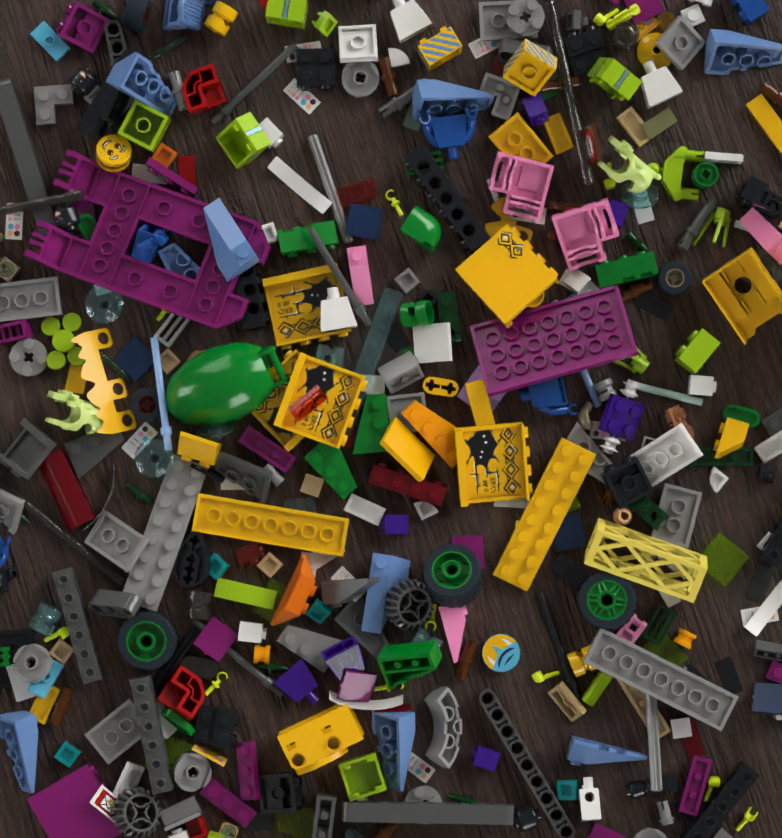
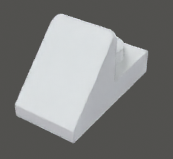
[563,269,599,295]

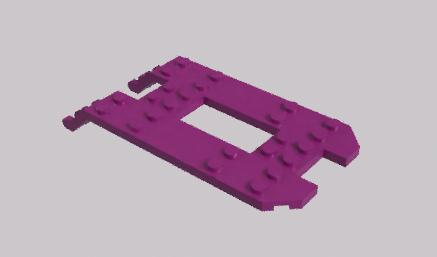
[23,149,271,330]

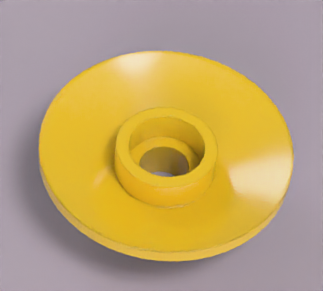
[637,33,672,69]

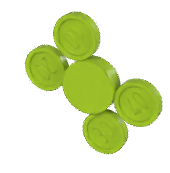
[41,313,86,370]

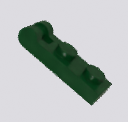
[436,290,462,344]
[628,496,670,531]

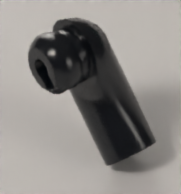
[0,566,18,592]

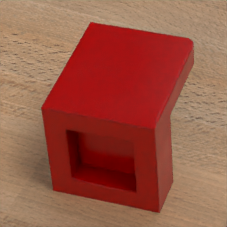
[185,815,209,838]

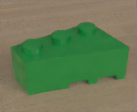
[277,220,339,259]
[594,251,658,289]
[352,394,389,455]
[304,442,358,500]
[377,640,442,690]

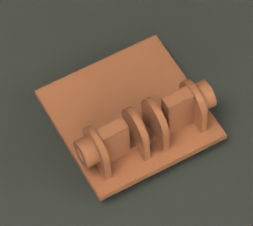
[664,404,694,440]

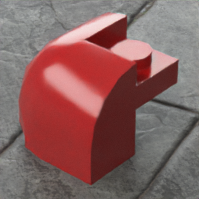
[182,63,227,114]
[156,665,205,720]

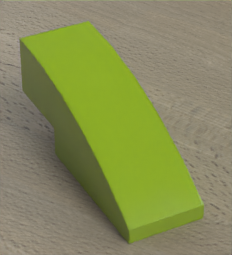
[214,578,278,610]

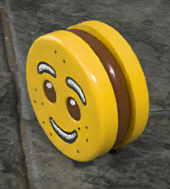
[96,134,132,172]

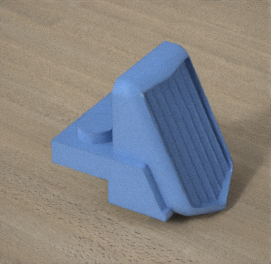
[162,0,205,31]

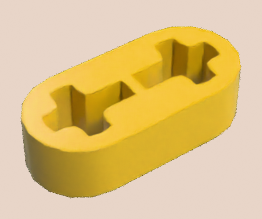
[423,377,459,397]

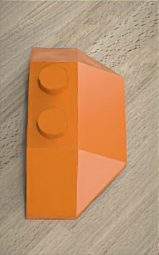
[270,554,318,626]

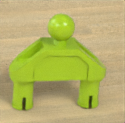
[647,146,704,201]

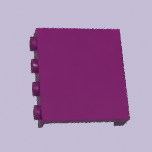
[27,763,122,838]

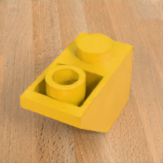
[713,417,749,459]

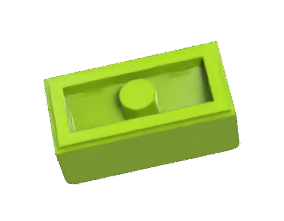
[581,671,613,706]

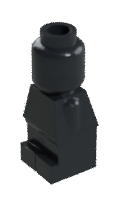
[625,771,678,799]

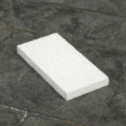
[630,422,703,487]

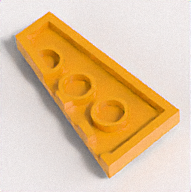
[401,400,457,469]

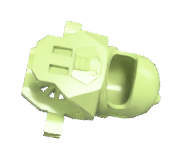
[597,135,662,193]
[45,389,104,434]

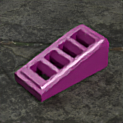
[0,319,33,344]

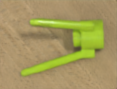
[692,207,731,247]
[613,346,650,374]

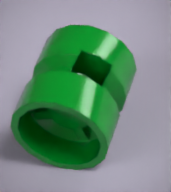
[691,162,719,190]
[400,300,434,328]

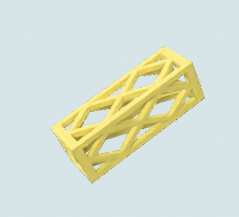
[584,517,708,603]

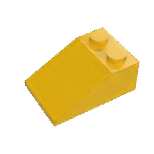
[177,431,222,468]

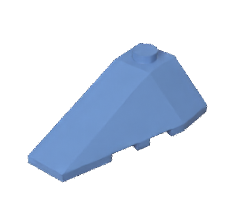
[704,29,782,75]
[412,79,494,121]
[203,198,260,282]
[158,243,200,322]
[361,553,410,634]
[371,710,416,792]
[0,711,38,794]
[566,735,648,766]

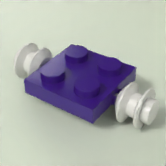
[598,379,645,455]

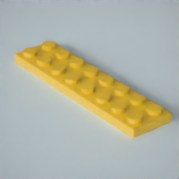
[492,437,596,591]
[192,493,350,557]

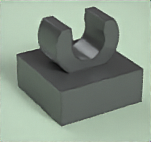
[566,9,588,32]

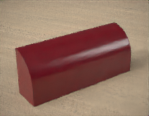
[38,449,97,531]

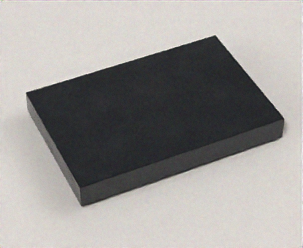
[0,628,36,689]

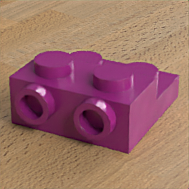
[56,1,110,54]

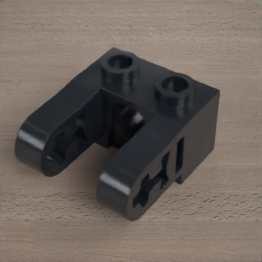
[736,176,782,219]

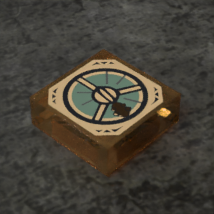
[218,819,241,838]

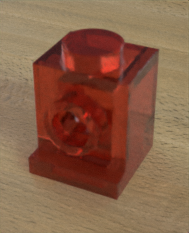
[235,542,266,568]

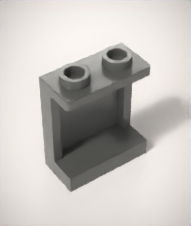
[0,417,57,480]

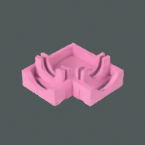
[488,151,554,222]
[551,198,619,272]

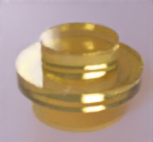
[657,12,676,31]

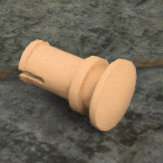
[613,507,632,525]

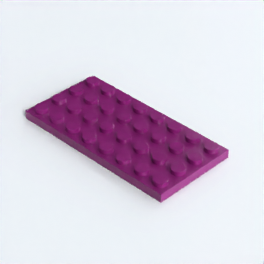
[469,284,638,397]

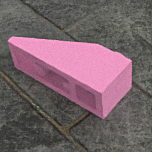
[739,207,782,265]
[347,245,374,305]
[438,605,468,663]

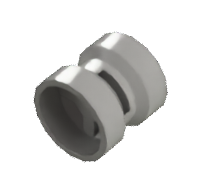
[593,377,618,403]

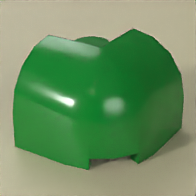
[400,206,441,253]

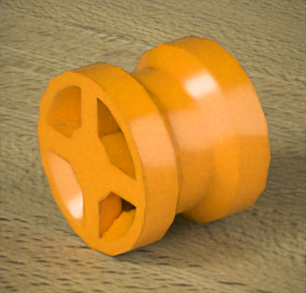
[673,627,697,649]
[253,644,271,664]

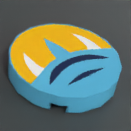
[482,634,520,672]

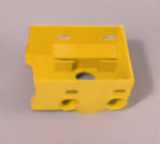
[702,247,782,345]
[277,704,365,775]

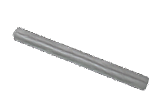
[308,134,353,244]
[645,693,663,791]

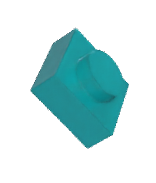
[210,553,230,580]
[305,598,333,625]
[54,741,81,768]
[557,780,579,800]

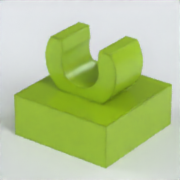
[312,10,338,37]

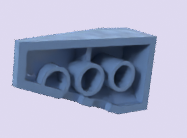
[106,52,177,117]

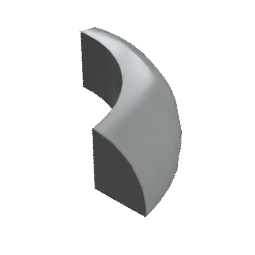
[424,686,462,769]

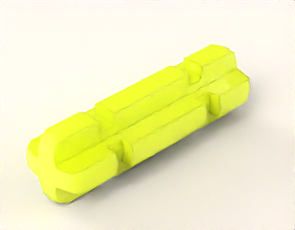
[605,4,641,31]

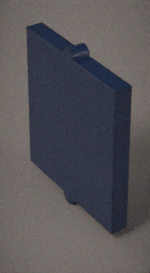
[345,203,382,240]
[113,337,154,382]
[554,513,587,552]
[752,682,782,715]

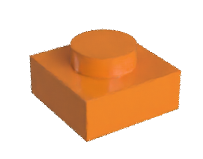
[152,142,178,169]

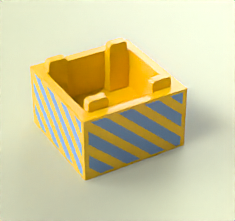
[417,26,463,72]
[503,38,557,97]

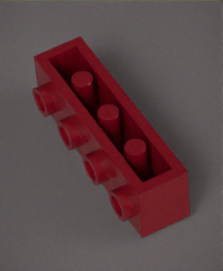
[368,462,447,506]

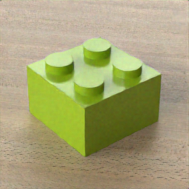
[117,99,172,154]
[674,328,720,374]

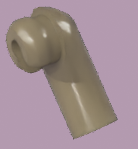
[578,401,594,430]

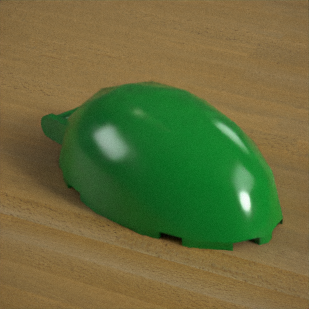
[165,343,290,426]

